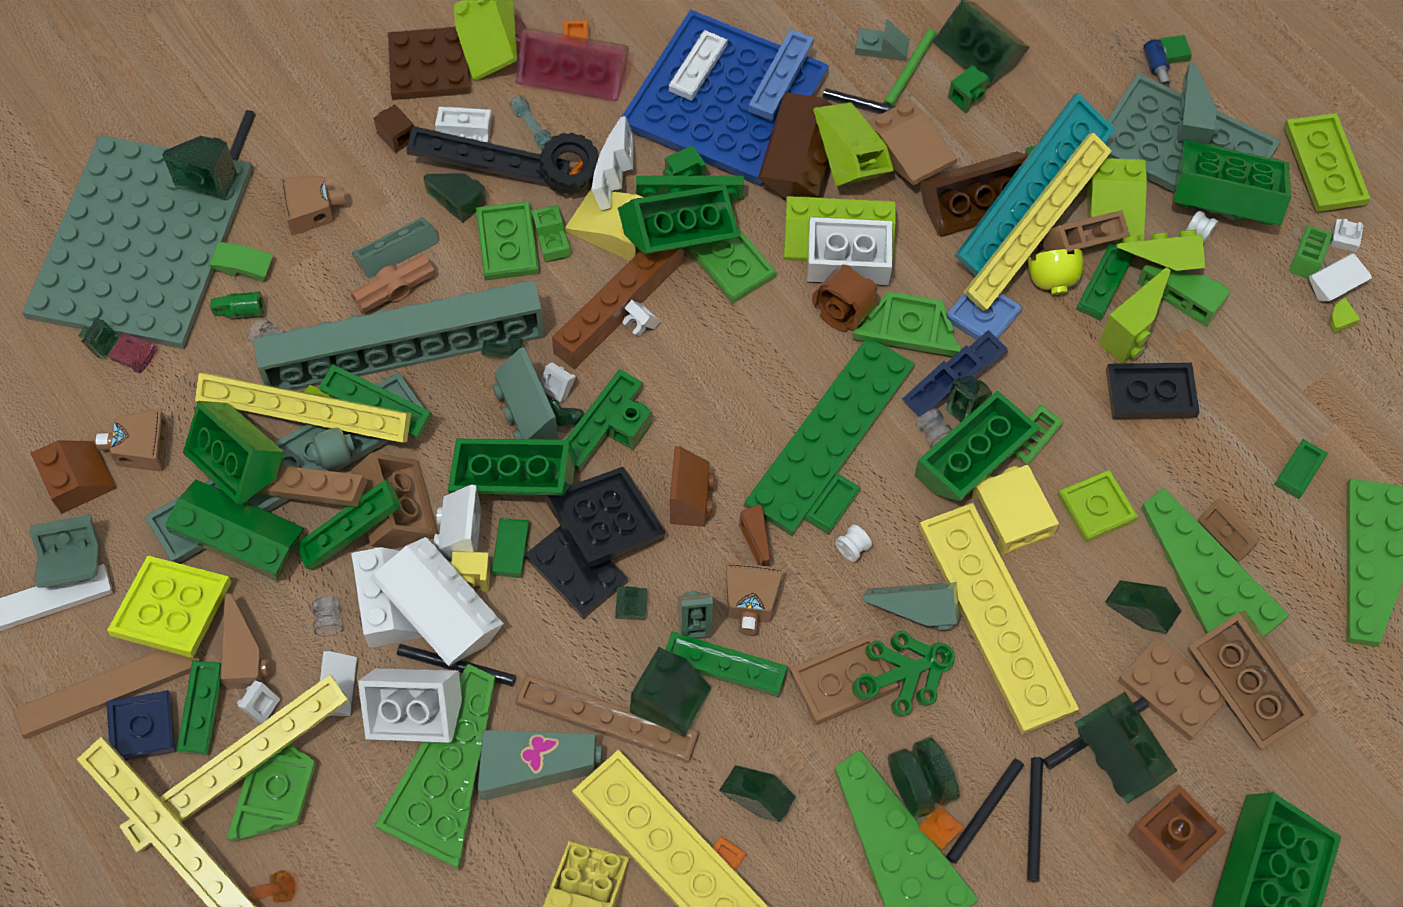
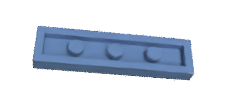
[748,29,814,120]

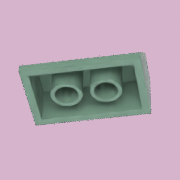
[492,347,558,440]

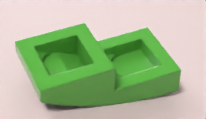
[531,205,571,262]
[208,242,273,282]

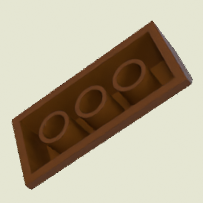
[758,92,833,199]
[919,151,1028,236]

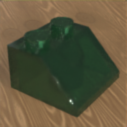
[162,136,238,200]
[629,647,711,737]

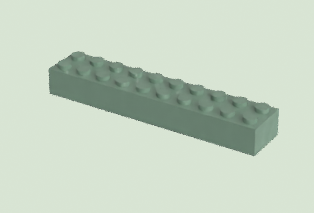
[253,281,545,390]

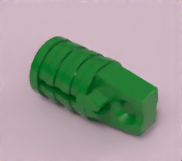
[210,291,264,318]

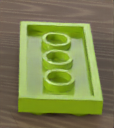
[1284,113,1371,212]

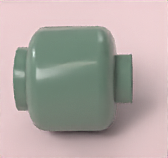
[309,428,355,470]

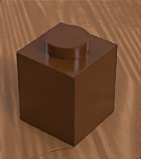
[373,104,414,153]

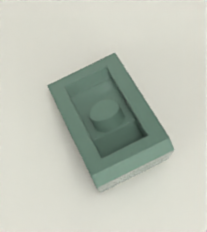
[855,19,909,61]

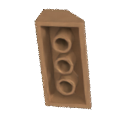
[1188,610,1318,749]

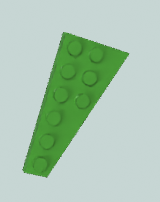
[1346,478,1403,647]
[1141,488,1289,637]
[375,664,496,871]
[834,750,979,907]

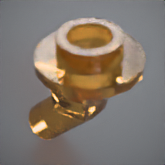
[248,870,296,903]

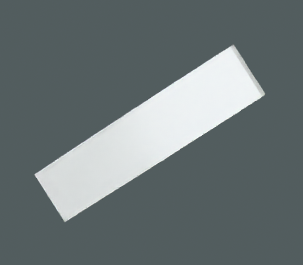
[592,116,634,210]

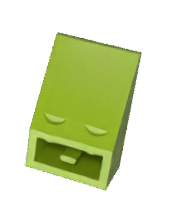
[813,102,894,187]
[1117,229,1205,271]

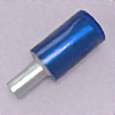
[1143,39,1170,86]

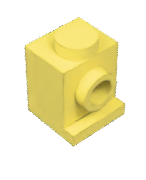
[449,551,491,592]

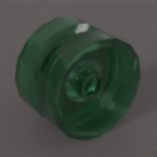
[887,737,959,818]

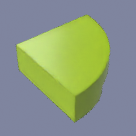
[1330,298,1360,333]

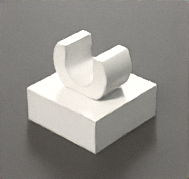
[1330,219,1364,253]
[623,300,661,336]
[540,362,576,403]
[237,680,280,724]

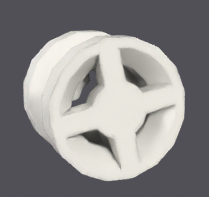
[1186,210,1219,244]
[835,524,872,562]

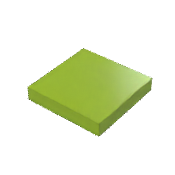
[1057,470,1138,543]

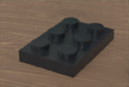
[1106,363,1200,419]
[525,526,628,620]

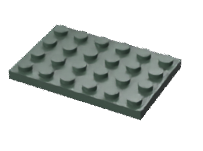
[1105,73,1280,221]

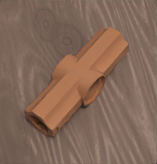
[350,254,435,314]

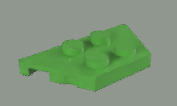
[853,291,961,357]
[227,743,316,842]

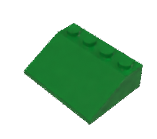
[1173,139,1291,226]
[1213,792,1341,907]

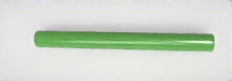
[883,29,936,106]

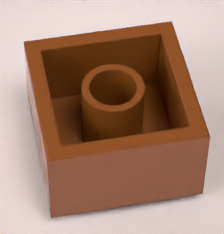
[1128,785,1226,883]

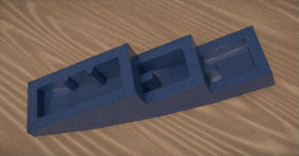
[902,330,1008,420]

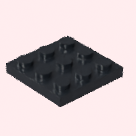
[545,467,665,569]

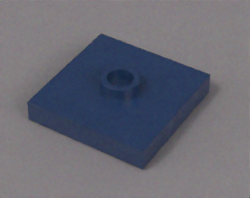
[106,690,176,761]

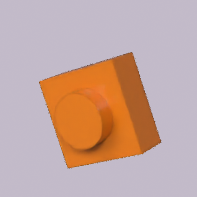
[919,806,964,850]

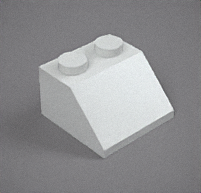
[434,485,482,562]

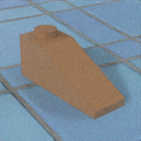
[1042,210,1130,254]
[221,593,269,690]

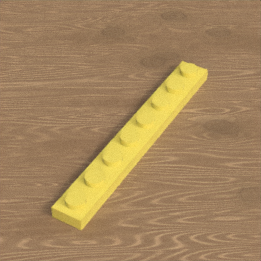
[963,132,1111,311]
[195,372,411,443]
[119,675,350,853]
[77,737,257,907]

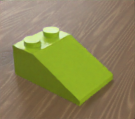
[454,0,517,81]
[1086,158,1147,244]
[1099,267,1171,363]

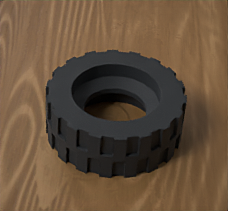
[539,132,599,195]

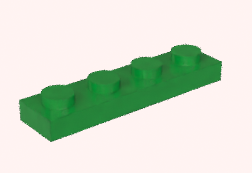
[636,176,744,202]
[318,364,433,439]
[565,369,643,472]
[296,480,401,570]
[662,631,787,697]

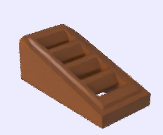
[739,505,770,567]

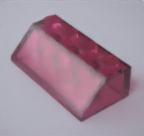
[516,28,629,101]

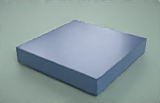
[946,293,1023,340]

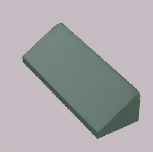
[351,217,439,278]

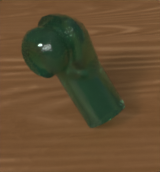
[481,336,524,359]
[548,398,584,426]

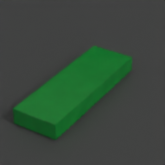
[1076,244,1134,321]
[176,660,222,756]

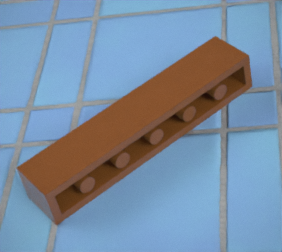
[552,248,684,370]

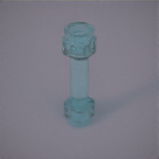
[510,96,552,150]

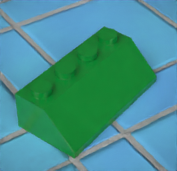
[618,184,740,254]
[914,390,1040,501]
[183,401,284,504]
[447,438,577,495]
[165,479,304,581]

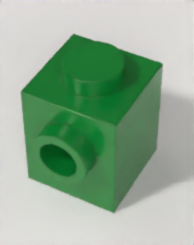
[608,398,652,450]

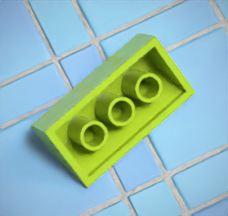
[784,196,895,262]

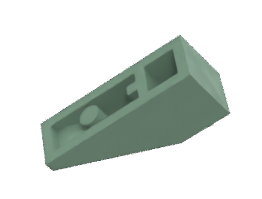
[1177,62,1220,144]
[863,582,960,630]
[678,591,713,639]

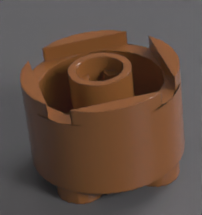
[812,264,877,332]

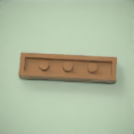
[257,465,368,507]

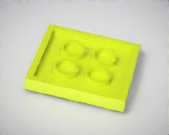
[107,555,232,658]

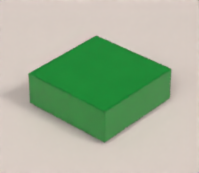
[1158,35,1192,64]

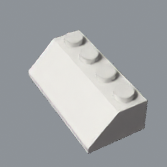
[371,537,503,666]

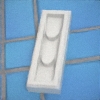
[669,30,727,101]

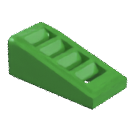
[1289,225,1333,279]
[1012,404,1063,465]

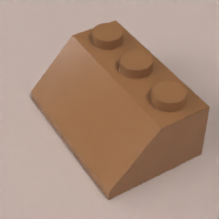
[351,452,438,549]

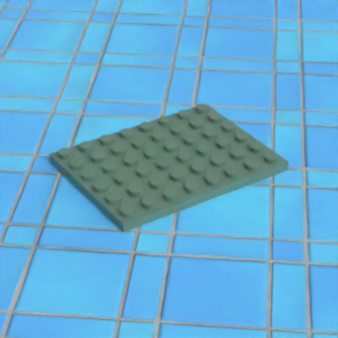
[22,135,253,349]

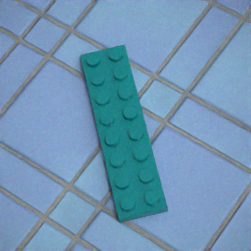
[954,93,1115,276]

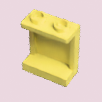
[972,465,1059,555]

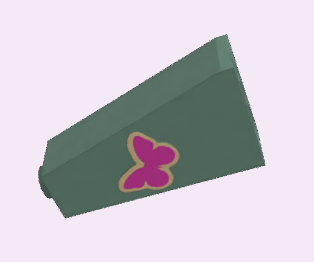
[478,730,602,800]

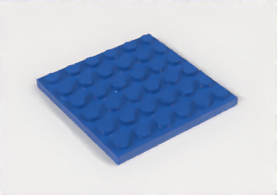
[622,9,829,185]

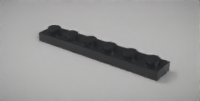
[407,126,570,186]

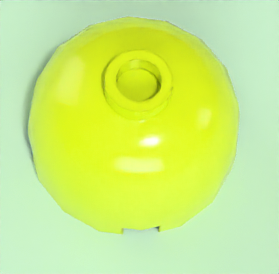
[1027,249,1083,295]

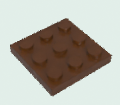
[388,27,470,100]

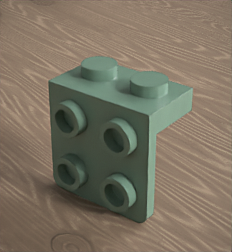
[29,514,100,588]

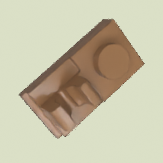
[1198,498,1260,562]

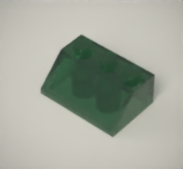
[932,0,1030,88]
[1075,692,1178,804]

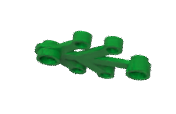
[852,631,955,717]

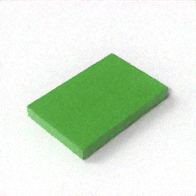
[476,201,539,281]
[685,226,777,304]

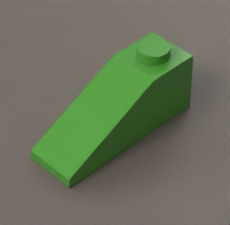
[1137,265,1231,327]

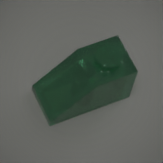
[423,173,486,223]
[945,375,993,422]
[1105,580,1182,633]
[719,765,796,823]

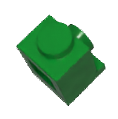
[947,65,990,114]
[663,145,706,176]

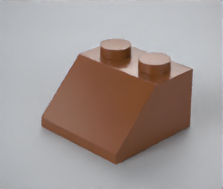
[30,440,116,514]
[670,446,715,527]

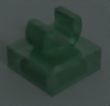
[78,319,119,359]
[615,586,647,620]

